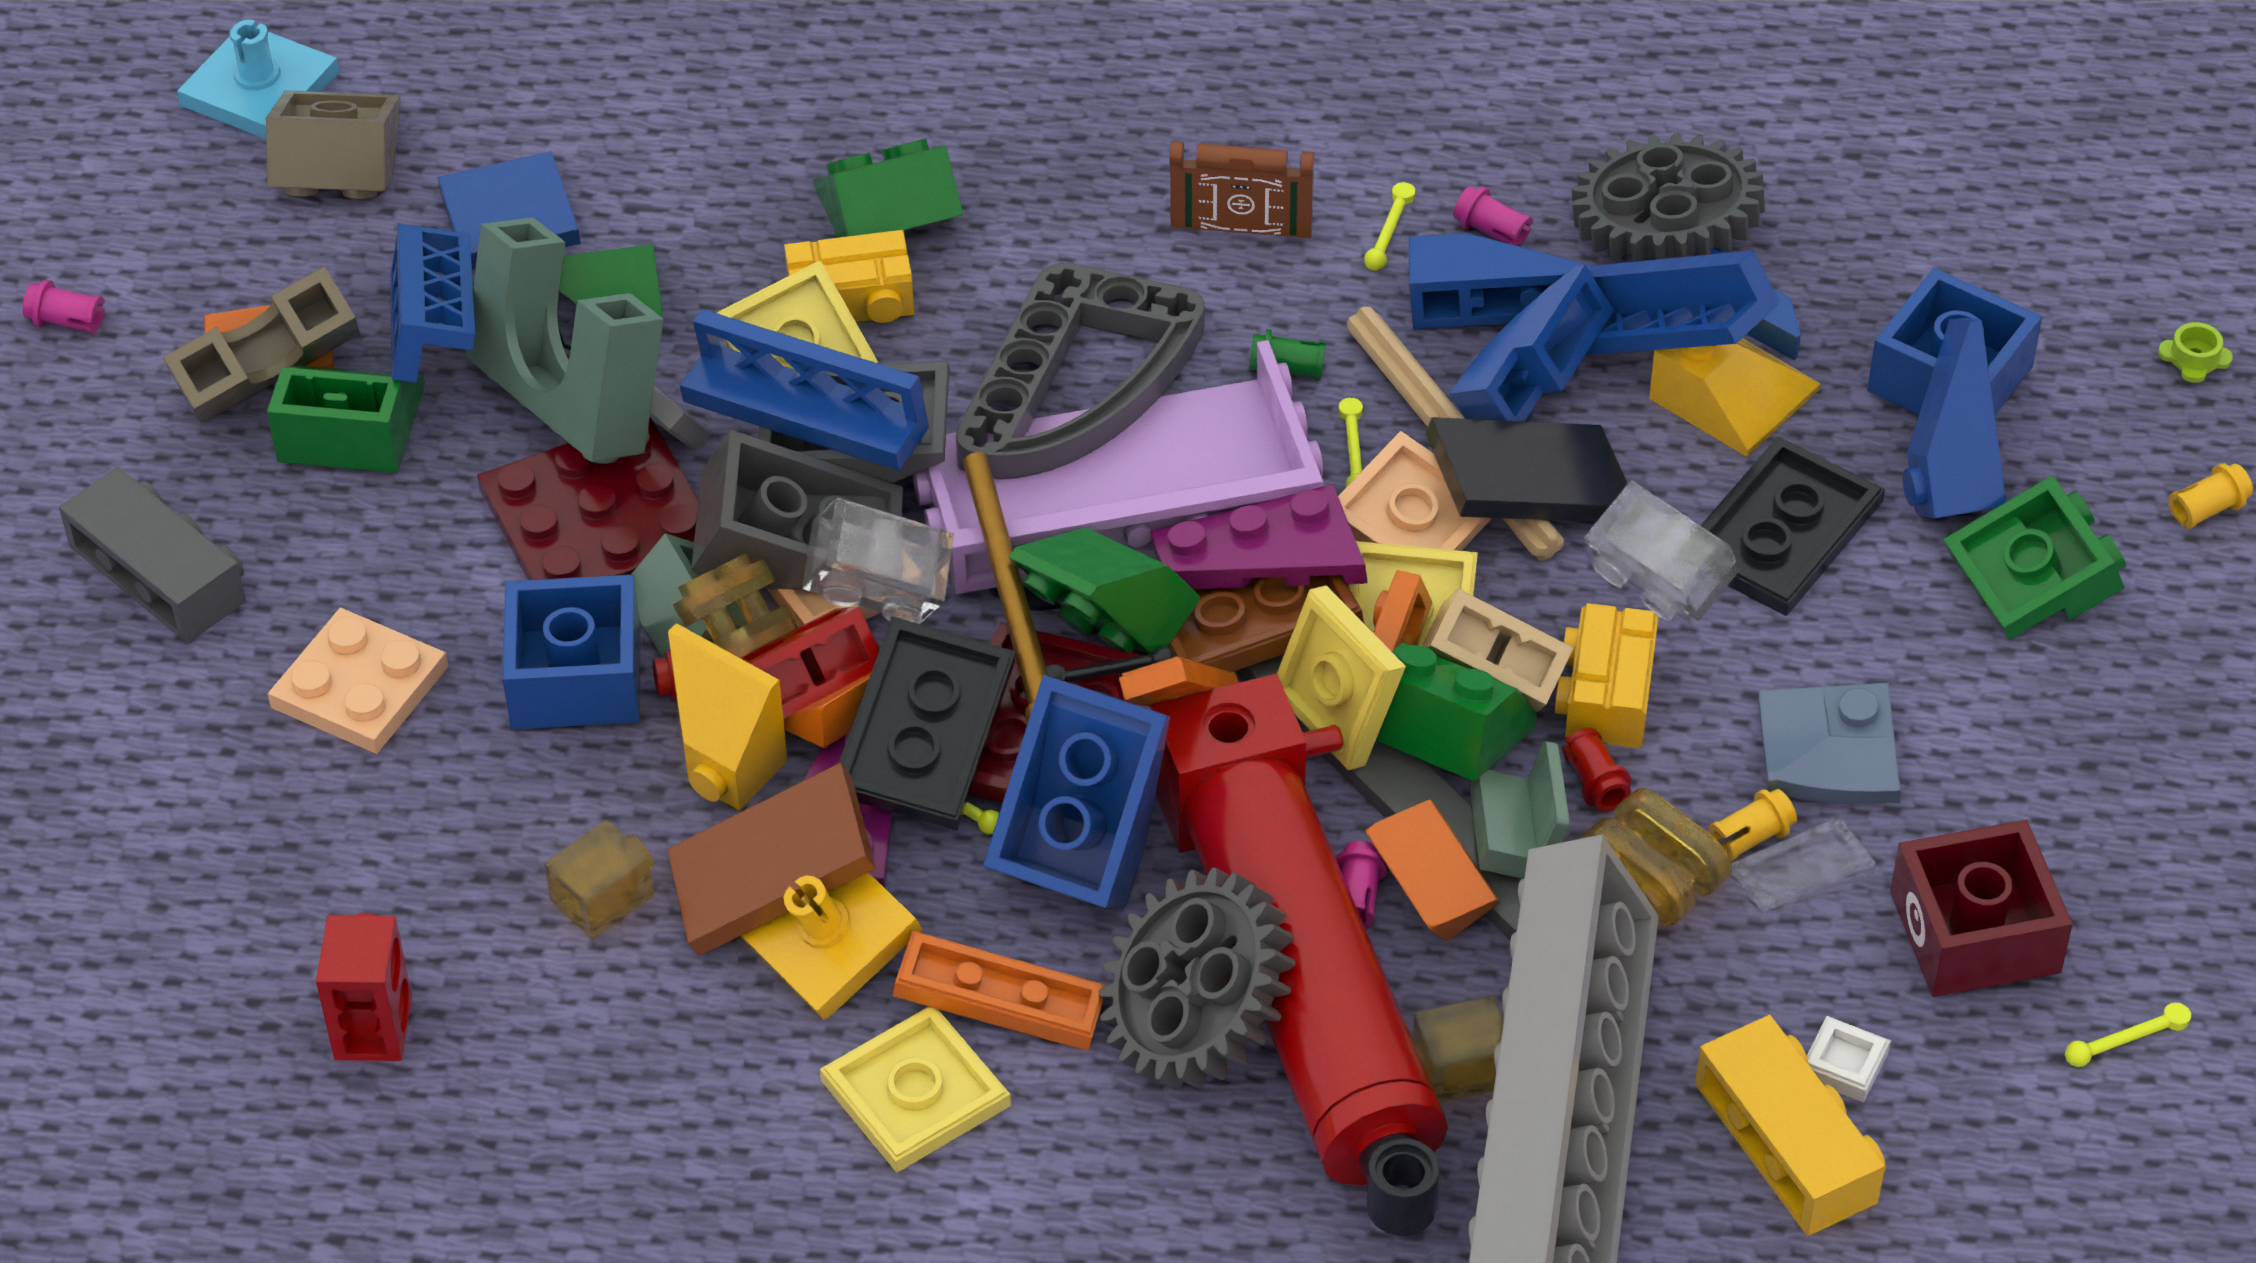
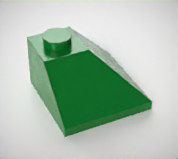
[559,244,663,317]

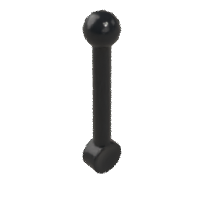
[1046,646,1175,682]

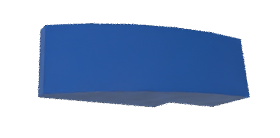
[1449,265,1614,421]

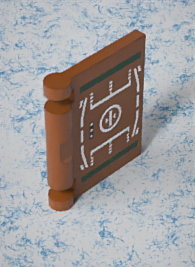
[1169,141,1315,238]

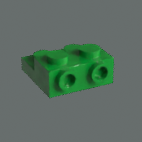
[1943,475,2127,640]

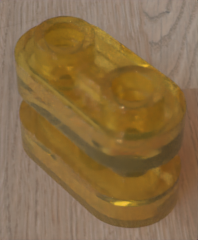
[673,553,800,658]
[1579,788,1732,926]

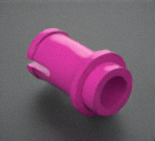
[1453,186,1533,246]
[23,280,105,334]
[1336,841,1388,929]

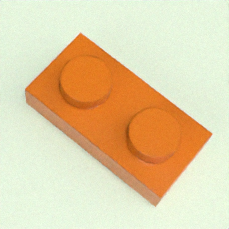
[1373,570,1433,652]

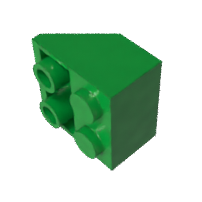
[813,138,963,238]
[267,365,425,473]
[1008,527,1202,655]

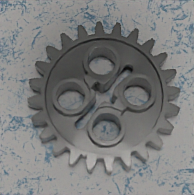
[1572,133,1765,262]
[1099,868,1295,1089]

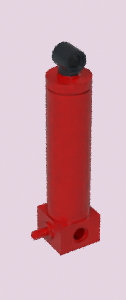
[1151,673,1448,1236]

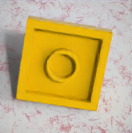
[740,873,923,1020]

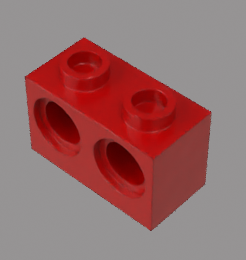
[740,607,879,719]
[316,913,412,1061]

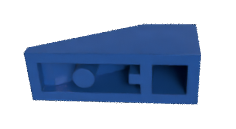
[1409,233,1592,329]
[1903,317,2006,518]

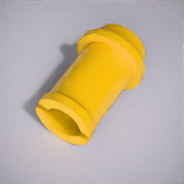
[2168,463,2253,530]
[1708,789,1797,862]

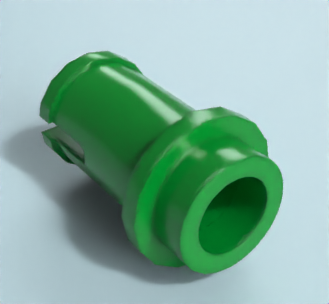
[1249,329,1326,380]

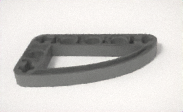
[956,263,1205,478]

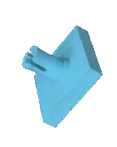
[177,20,340,139]

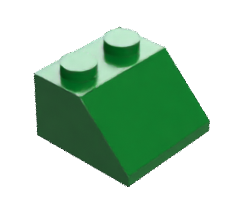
[1376,642,1538,782]

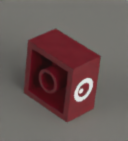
[1890,819,2073,997]

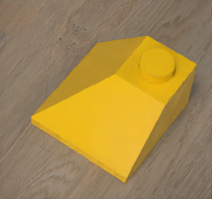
[1649,338,1821,457]
[668,623,788,811]

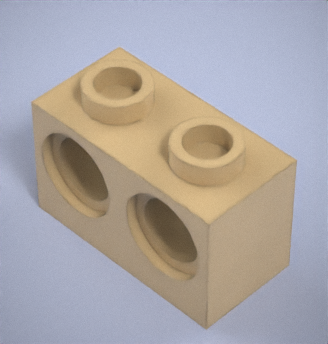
[1422,588,1573,713]

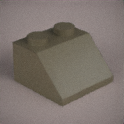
[266,90,401,199]

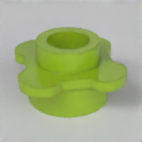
[2158,322,2233,383]

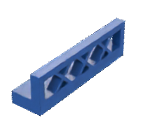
[390,223,475,383]
[1586,250,1780,355]
[679,309,929,471]

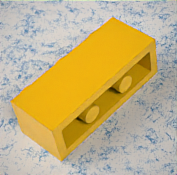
[1695,1014,1886,1237]

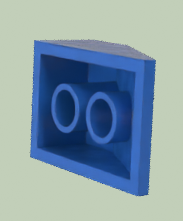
[983,675,1170,908]

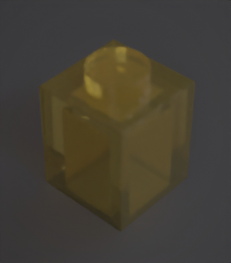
[544,820,654,940]
[1413,995,1504,1103]

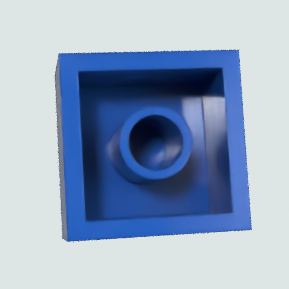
[1867,267,2043,415]
[502,575,641,729]

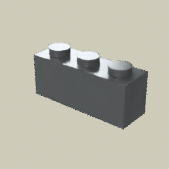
[59,467,246,644]

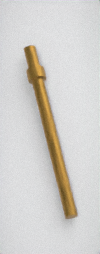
[963,452,1048,723]

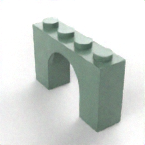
[465,217,664,464]

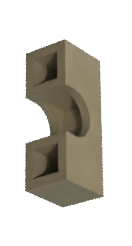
[163,266,360,423]

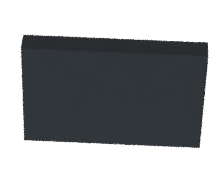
[1425,417,1639,523]
[1679,436,1885,616]
[839,616,1016,830]

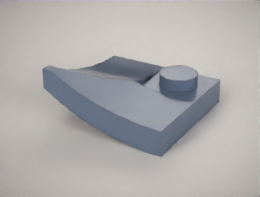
[1758,683,1901,804]

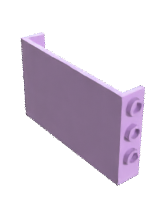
[913,340,1323,594]

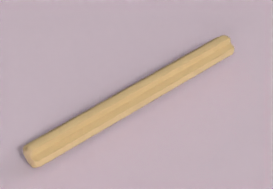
[1347,306,1564,562]

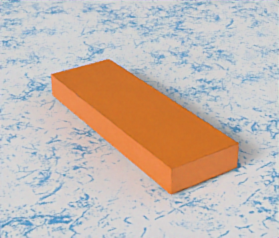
[1119,656,1239,707]
[892,930,1106,1051]

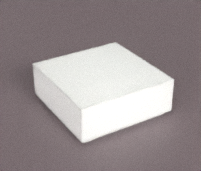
[1807,1016,1891,1103]

